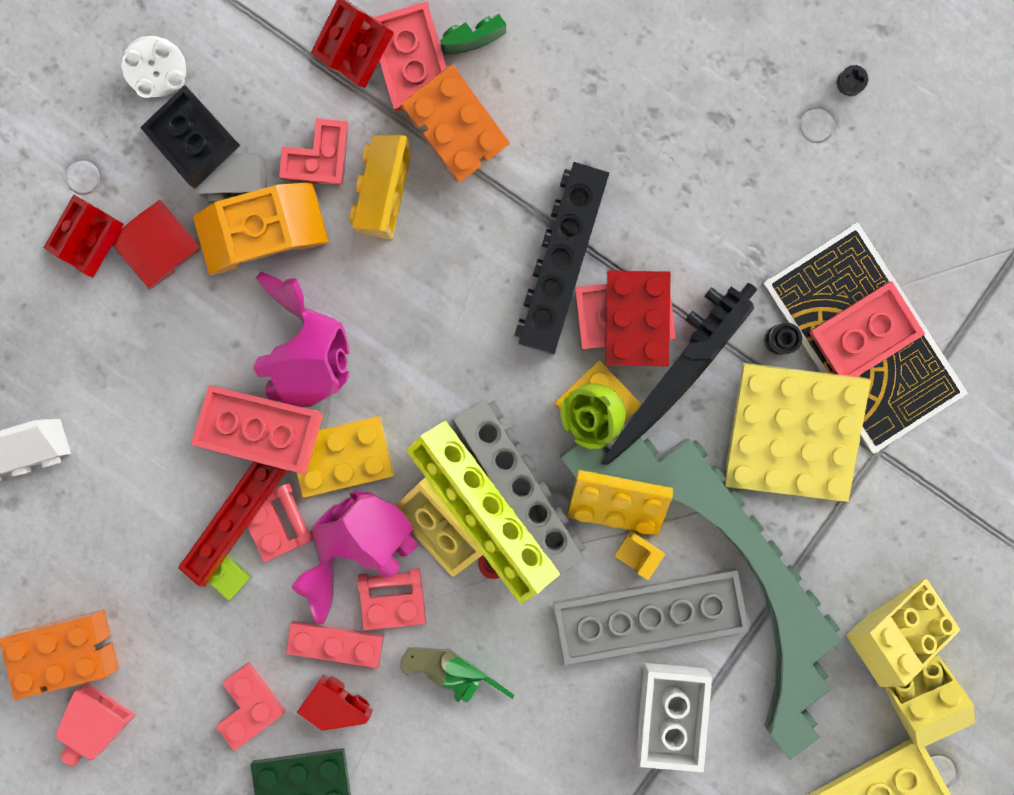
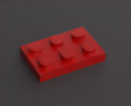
[605,270,671,367]

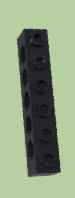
[514,162,610,355]

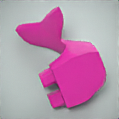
[253,272,350,407]
[292,491,418,624]

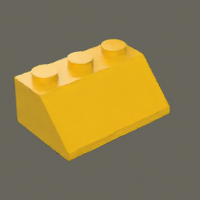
[349,135,412,240]

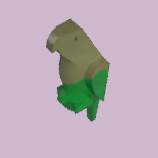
[400,647,515,703]

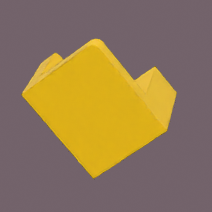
[615,530,665,580]

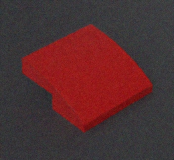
[310,0,394,88]
[43,194,124,278]
[112,200,200,290]

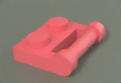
[248,483,314,563]
[358,568,426,630]

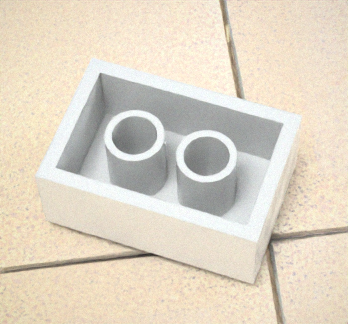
[636,663,712,773]

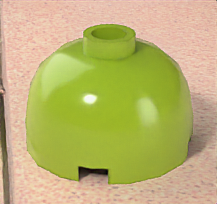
[560,383,626,449]

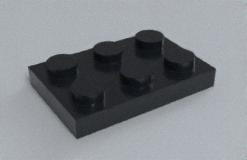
[140,85,240,189]

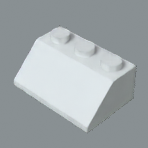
[0,419,71,481]

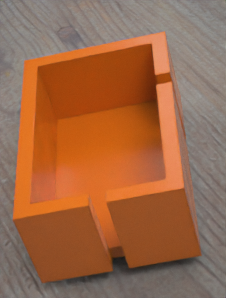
[399,64,510,182]
[0,609,119,700]

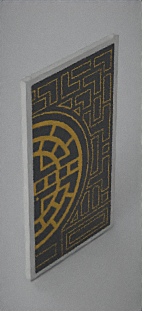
[762,222,968,454]

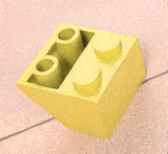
[885,655,976,749]

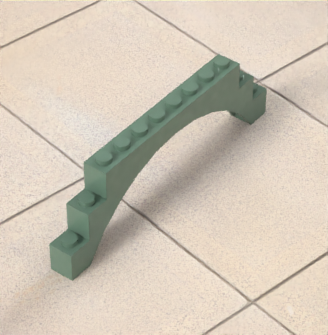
[560,438,842,760]

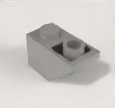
[197,154,267,203]

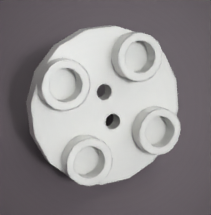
[121,36,187,98]

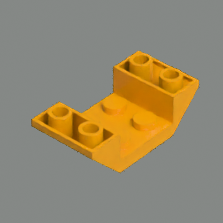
[193,182,330,276]

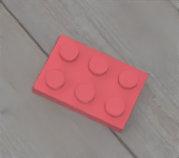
[374,1,447,112]
[809,281,925,377]
[575,284,675,350]

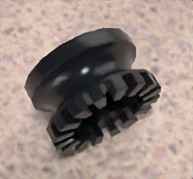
[836,65,869,96]

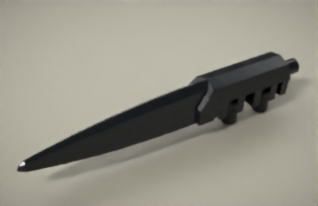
[601,283,757,465]

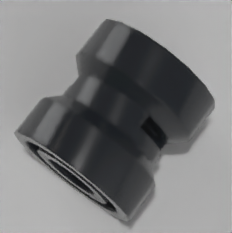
[764,323,802,355]

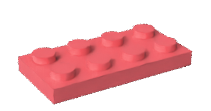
[191,385,323,475]

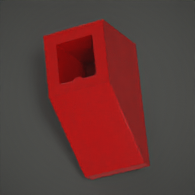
[296,674,373,731]

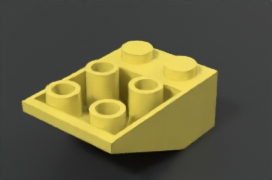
[846,578,960,687]

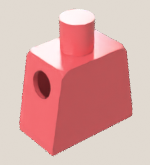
[56,683,136,766]

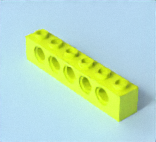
[406,421,560,605]

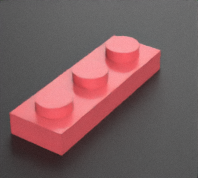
[286,621,384,668]

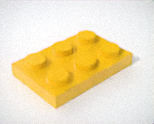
[297,416,395,498]
[567,470,673,535]

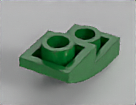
[440,13,506,55]

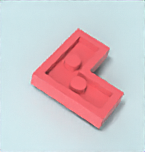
[279,118,349,186]
[216,662,286,751]

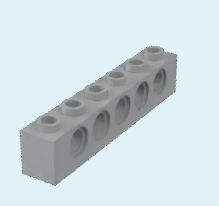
[453,399,586,575]

